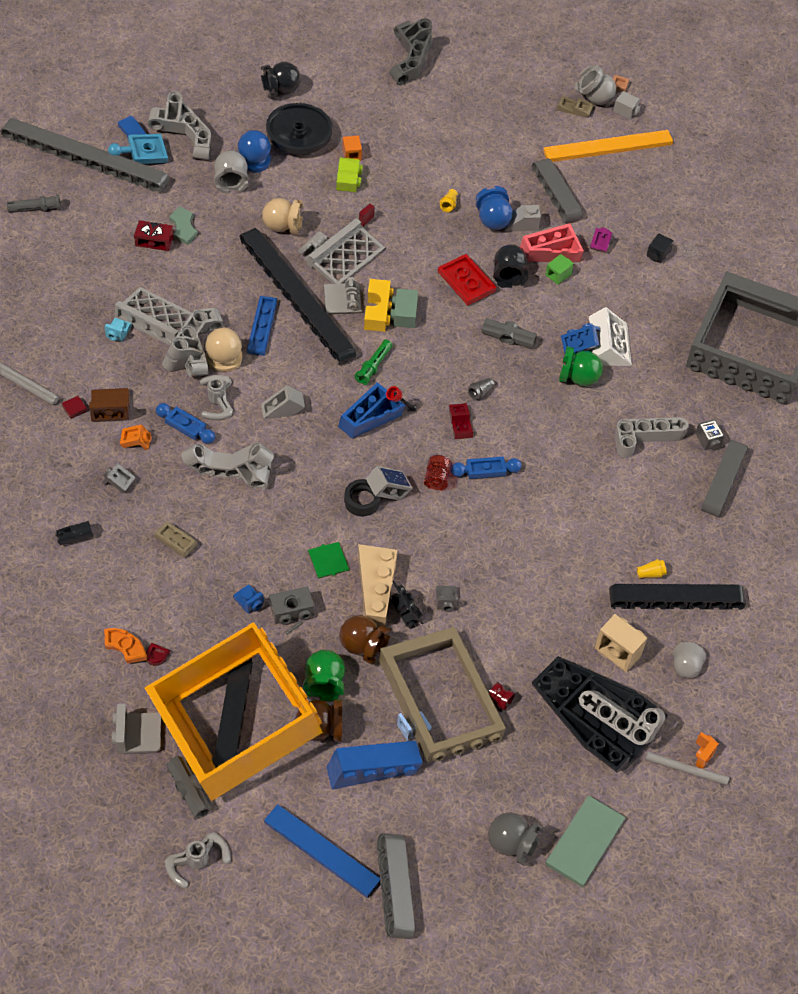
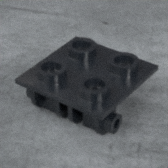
[391,580,424,629]

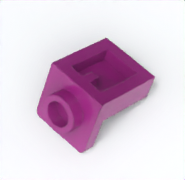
[590,227,613,253]

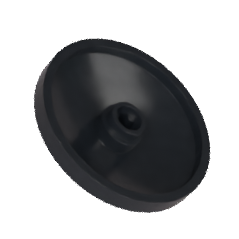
[266,103,332,154]

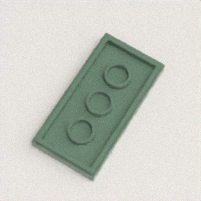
[545,795,626,888]

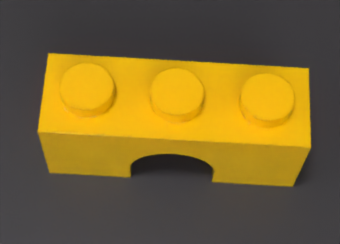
[364,279,394,332]

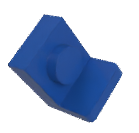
[233,584,264,614]

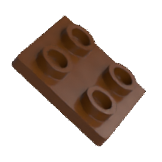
[89,388,129,422]

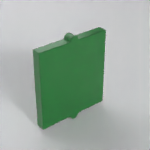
[308,542,349,579]

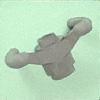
[200,375,233,420]
[165,832,231,888]

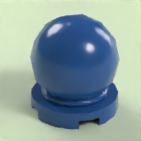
[237,130,271,173]
[475,186,513,230]

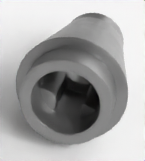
[468,378,494,400]

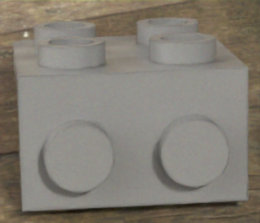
[112,704,161,754]

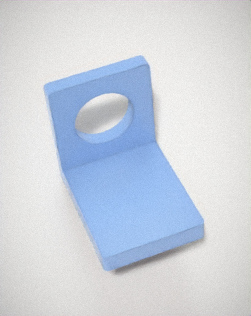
[397,711,432,741]

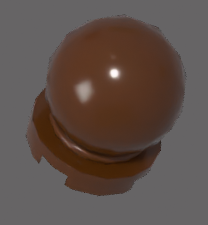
[339,615,391,665]
[295,699,342,742]

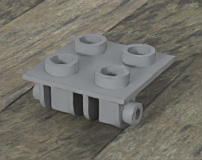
[324,277,362,314]

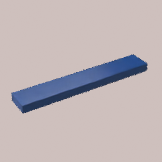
[264,804,380,898]

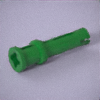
[354,339,393,385]

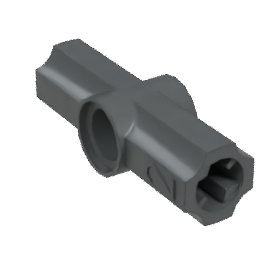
[481,318,537,348]
[166,756,211,819]

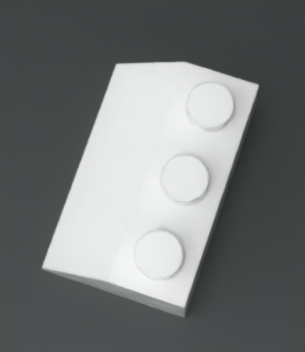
[589,307,632,366]

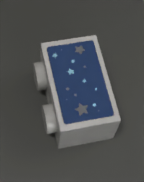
[366,466,413,500]

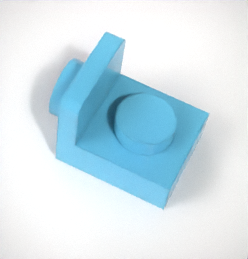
[104,318,132,342]

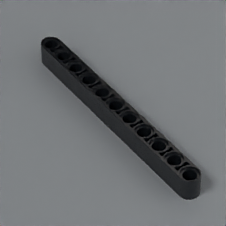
[239,228,356,365]

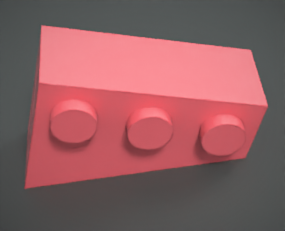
[520,223,584,262]

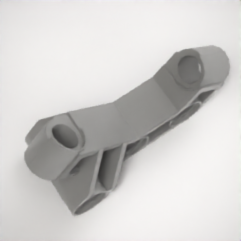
[148,91,211,160]
[162,308,224,377]
[181,442,274,490]

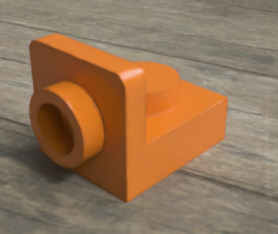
[120,424,152,450]
[695,732,719,769]

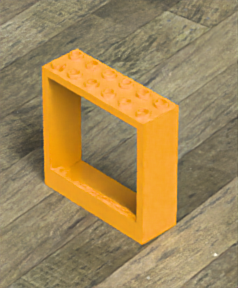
[145,622,323,801]

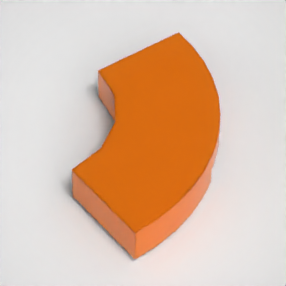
[104,628,147,664]

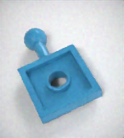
[108,134,168,164]

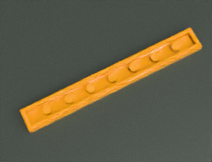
[543,130,673,162]

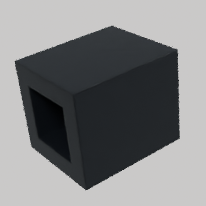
[646,233,674,263]

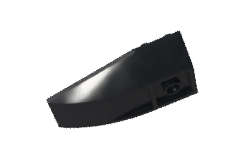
[532,656,668,773]

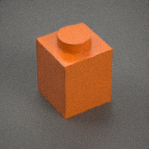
[342,135,362,161]

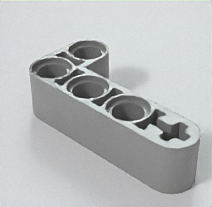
[615,417,688,458]
[579,690,665,745]

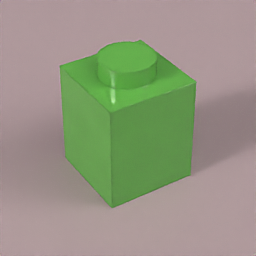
[545,254,574,285]

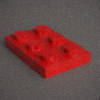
[437,254,497,306]

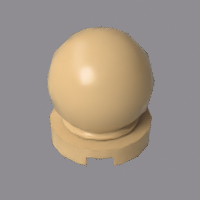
[262,198,304,235]
[205,327,242,373]

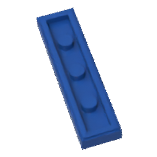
[247,296,277,356]

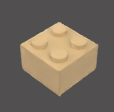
[595,614,647,673]

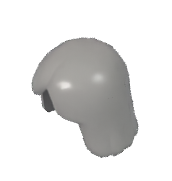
[672,642,706,679]

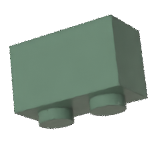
[391,289,418,328]

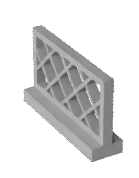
[307,218,385,284]
[115,287,192,345]

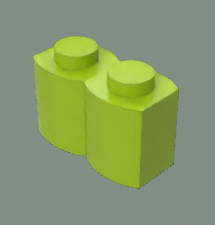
[336,157,363,192]

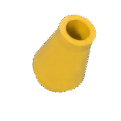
[440,189,458,212]
[636,559,667,579]

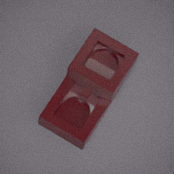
[448,403,473,439]

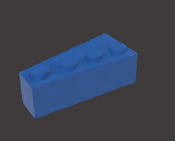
[326,741,422,790]

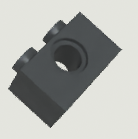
[269,586,314,625]

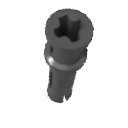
[7,194,61,213]

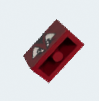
[134,220,174,252]

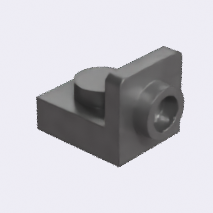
[102,463,136,493]
[436,586,458,612]

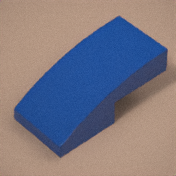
[118,115,146,139]

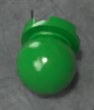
[559,346,603,386]
[302,649,345,702]

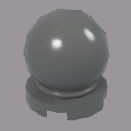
[488,812,544,866]

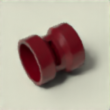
[488,682,515,711]

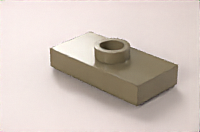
[154,521,197,558]

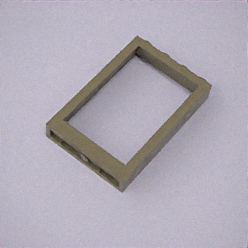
[378,627,506,763]

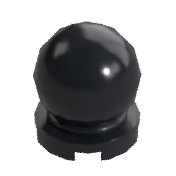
[261,62,301,98]
[493,244,528,288]

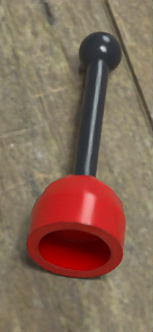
[386,386,417,412]

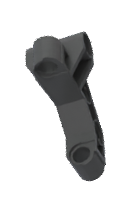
[389,18,432,85]

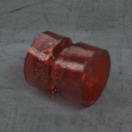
[424,455,452,491]

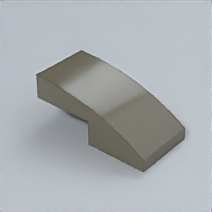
[556,95,593,117]

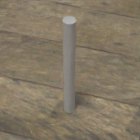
[646,752,729,785]

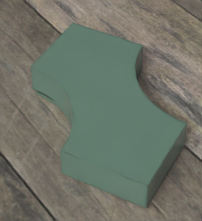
[169,206,198,245]

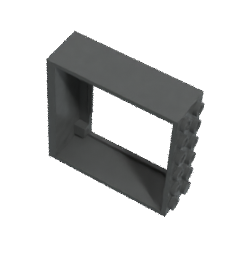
[685,271,798,405]

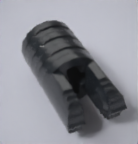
[55,520,93,545]

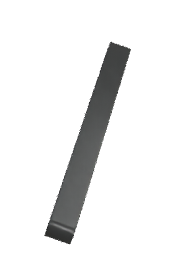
[0,118,170,193]

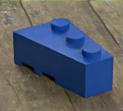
[338,382,405,438]

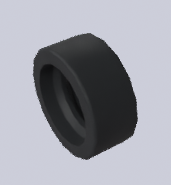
[344,479,381,517]

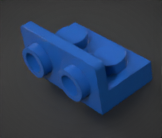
[561,323,600,353]

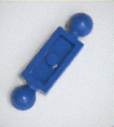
[156,403,215,444]
[451,456,522,479]

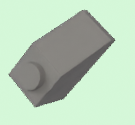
[505,205,541,231]
[261,385,305,419]

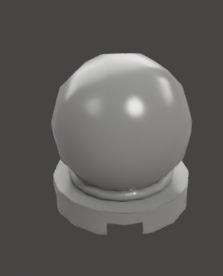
[575,64,616,105]
[214,150,248,193]

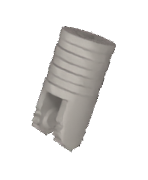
[298,232,328,261]

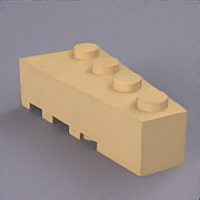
[358,544,397,628]

